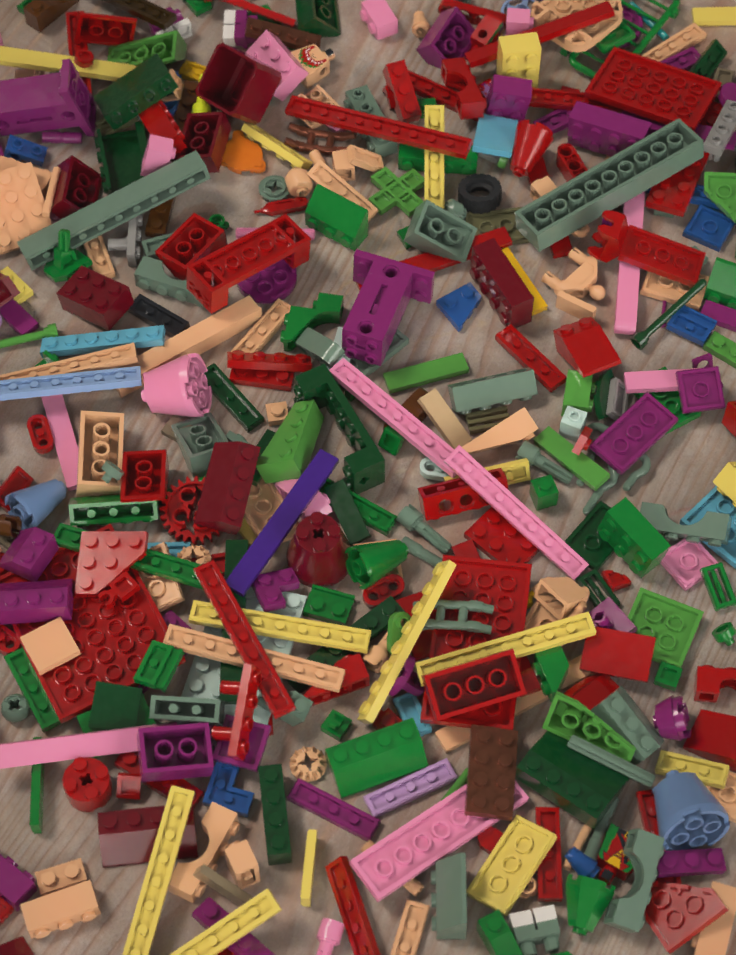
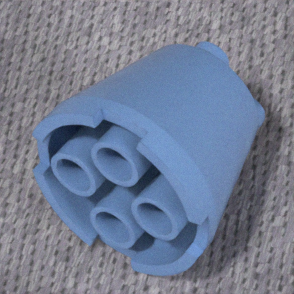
[652,770,730,851]

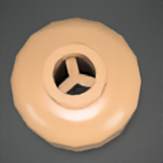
[285,167,313,197]

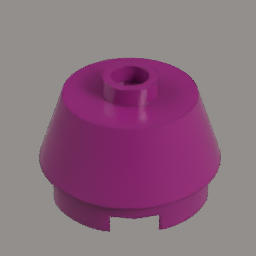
[653,695,691,741]

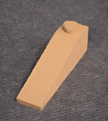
[462,407,539,454]

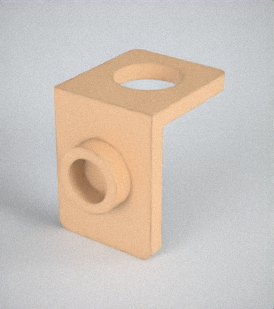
[162,69,184,102]

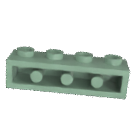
[343,85,397,157]
[448,367,538,414]

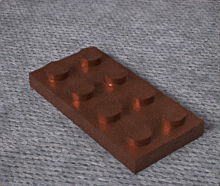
[464,724,518,821]

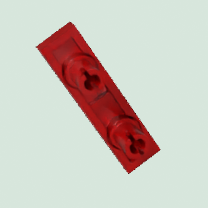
[211,663,262,761]

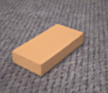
[346,144,384,173]
[556,290,597,320]

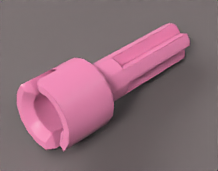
[316,918,345,955]

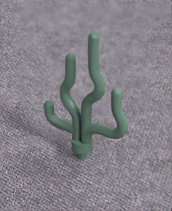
[576,422,651,515]

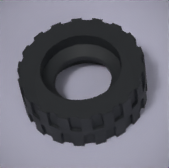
[458,173,502,214]

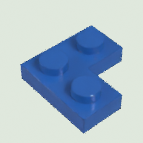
[202,761,255,818]

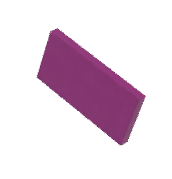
[589,392,679,475]

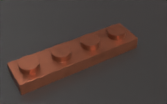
[244,17,321,50]

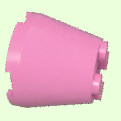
[141,353,212,417]

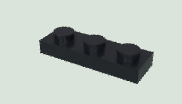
[128,294,190,337]

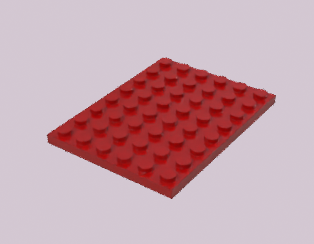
[0,523,186,724]

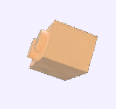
[224,839,261,889]

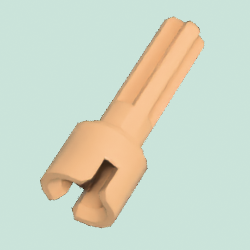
[362,619,404,673]

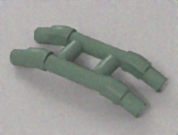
[413,600,494,635]

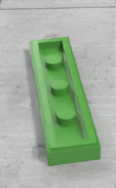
[383,352,469,394]
[533,426,610,491]

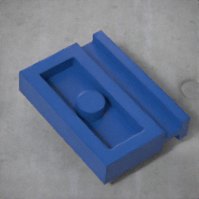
[666,305,717,347]

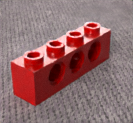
[417,468,509,521]

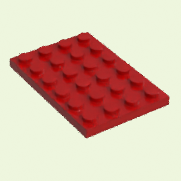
[584,47,722,132]

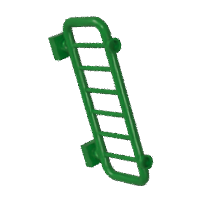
[560,0,680,79]

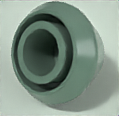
[444,198,467,220]

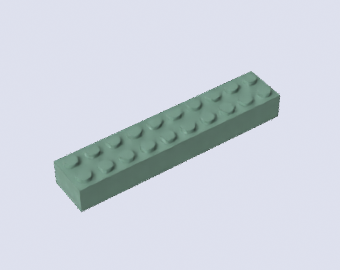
[514,118,704,252]

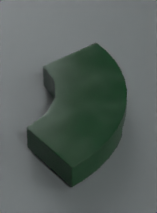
[594,369,615,420]

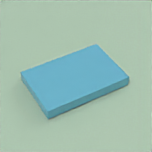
[472,114,518,158]

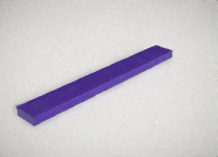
[226,449,339,597]

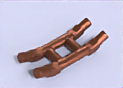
[284,122,357,155]

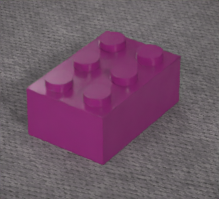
[137,722,214,782]

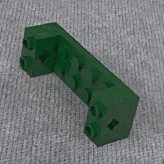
[293,363,385,494]

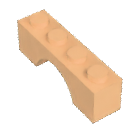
[168,802,240,904]

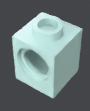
[559,406,588,442]

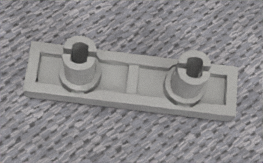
[703,99,736,162]
[108,214,143,267]

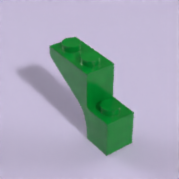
[280,292,344,352]

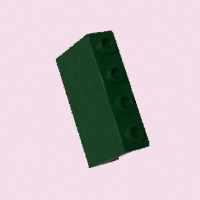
[93,53,178,130]
[94,121,147,195]

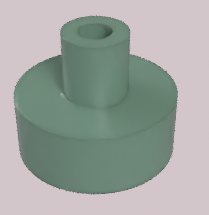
[101,460,124,483]

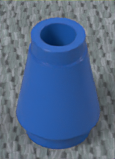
[564,846,600,878]

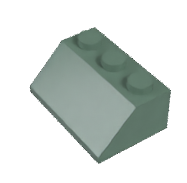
[590,686,665,765]
[431,853,467,939]

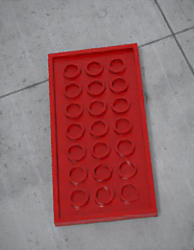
[420,555,532,730]

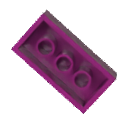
[567,101,652,157]

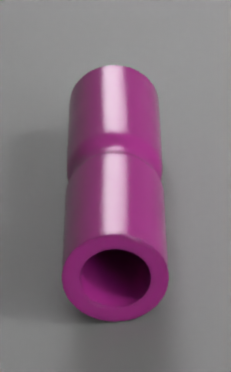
[42,131,82,144]

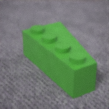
[256,400,324,483]

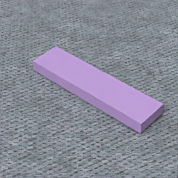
[363,758,458,818]

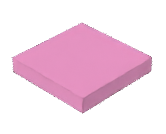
[660,538,718,591]

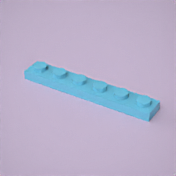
[40,325,166,358]

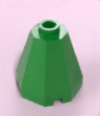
[565,874,616,936]

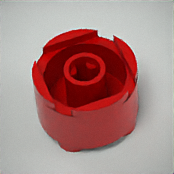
[62,757,113,812]

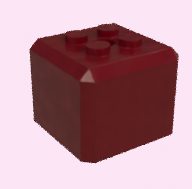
[195,43,282,125]

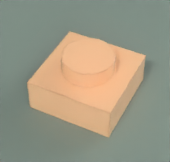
[265,401,288,426]

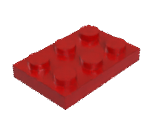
[464,507,540,564]

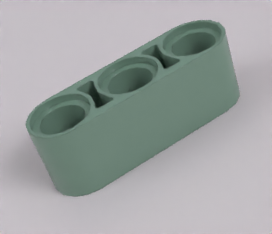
[294,327,345,368]

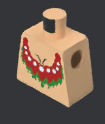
[291,44,335,89]

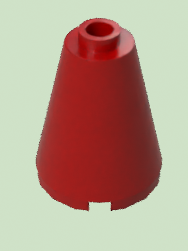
[510,119,554,177]

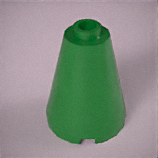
[345,540,408,589]

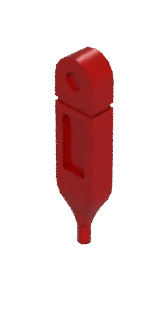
[254,197,308,216]

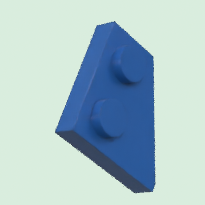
[436,282,482,332]

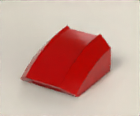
[563,674,619,710]

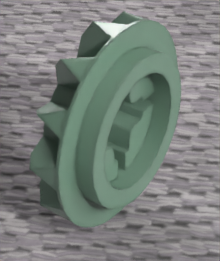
[259,175,289,202]

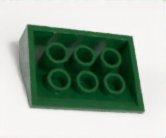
[515,731,631,830]

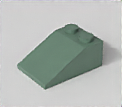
[404,199,478,263]
[171,412,229,478]

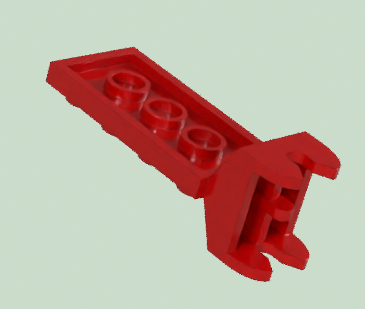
[587,210,706,287]

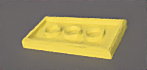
[466,814,557,917]

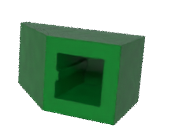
[532,646,569,702]

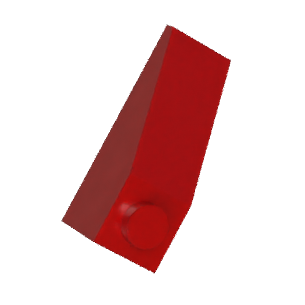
[303,653,370,706]

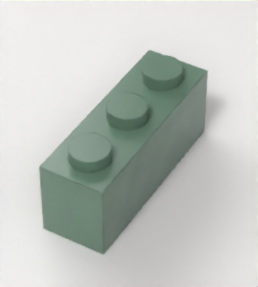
[149,695,225,724]

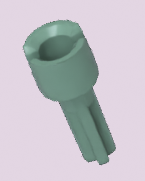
[515,440,573,484]
[396,504,452,554]

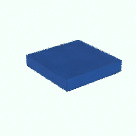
[682,204,735,252]

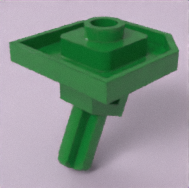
[43,229,93,282]

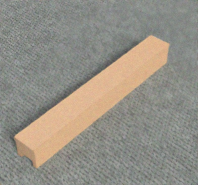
[116,295,262,398]

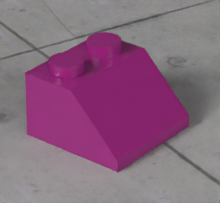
[0,527,59,581]

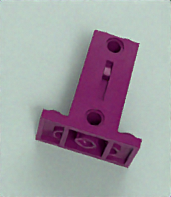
[0,59,97,137]
[342,249,435,366]

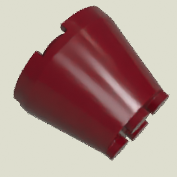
[286,512,351,587]

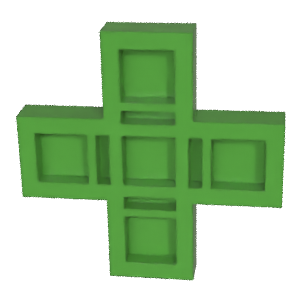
[368,166,424,217]

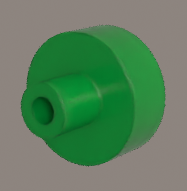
[712,622,736,646]

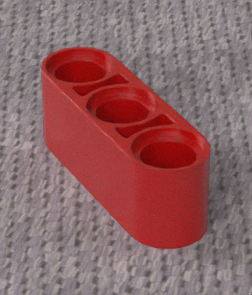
[556,143,588,182]

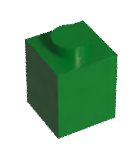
[529,474,559,511]

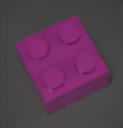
[485,74,532,122]

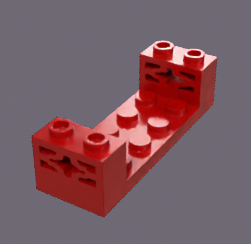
[186,214,311,314]

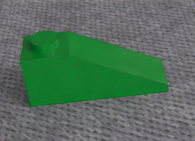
[476,909,523,955]

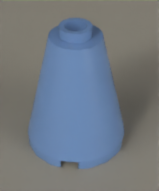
[5,479,67,530]

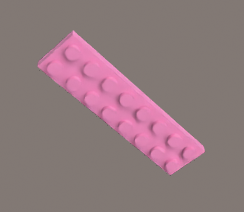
[349,780,529,902]

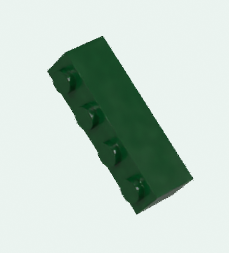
[258,764,292,865]

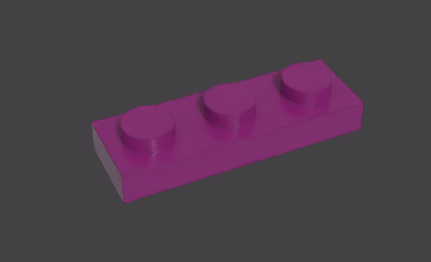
[657,848,727,878]

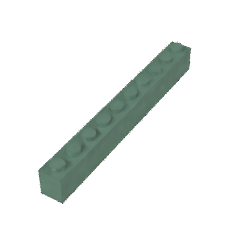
[17,150,210,270]

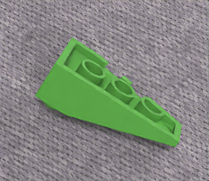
[107,30,187,65]
[542,691,636,762]

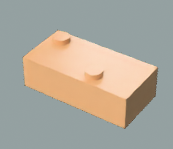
[76,410,124,497]

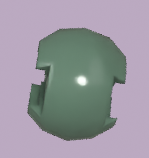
[1,693,30,723]

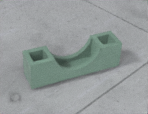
[134,256,204,307]
[640,502,732,547]
[603,829,665,933]

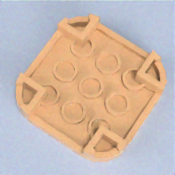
[531,0,623,53]

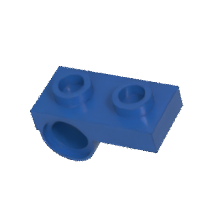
[4,134,48,167]

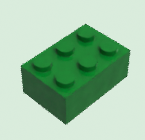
[597,497,671,578]

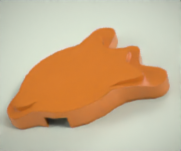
[221,130,266,174]

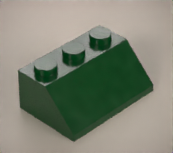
[295,0,341,38]

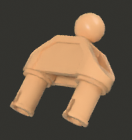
[541,247,606,301]

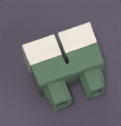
[508,904,560,955]

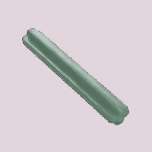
[567,735,656,787]

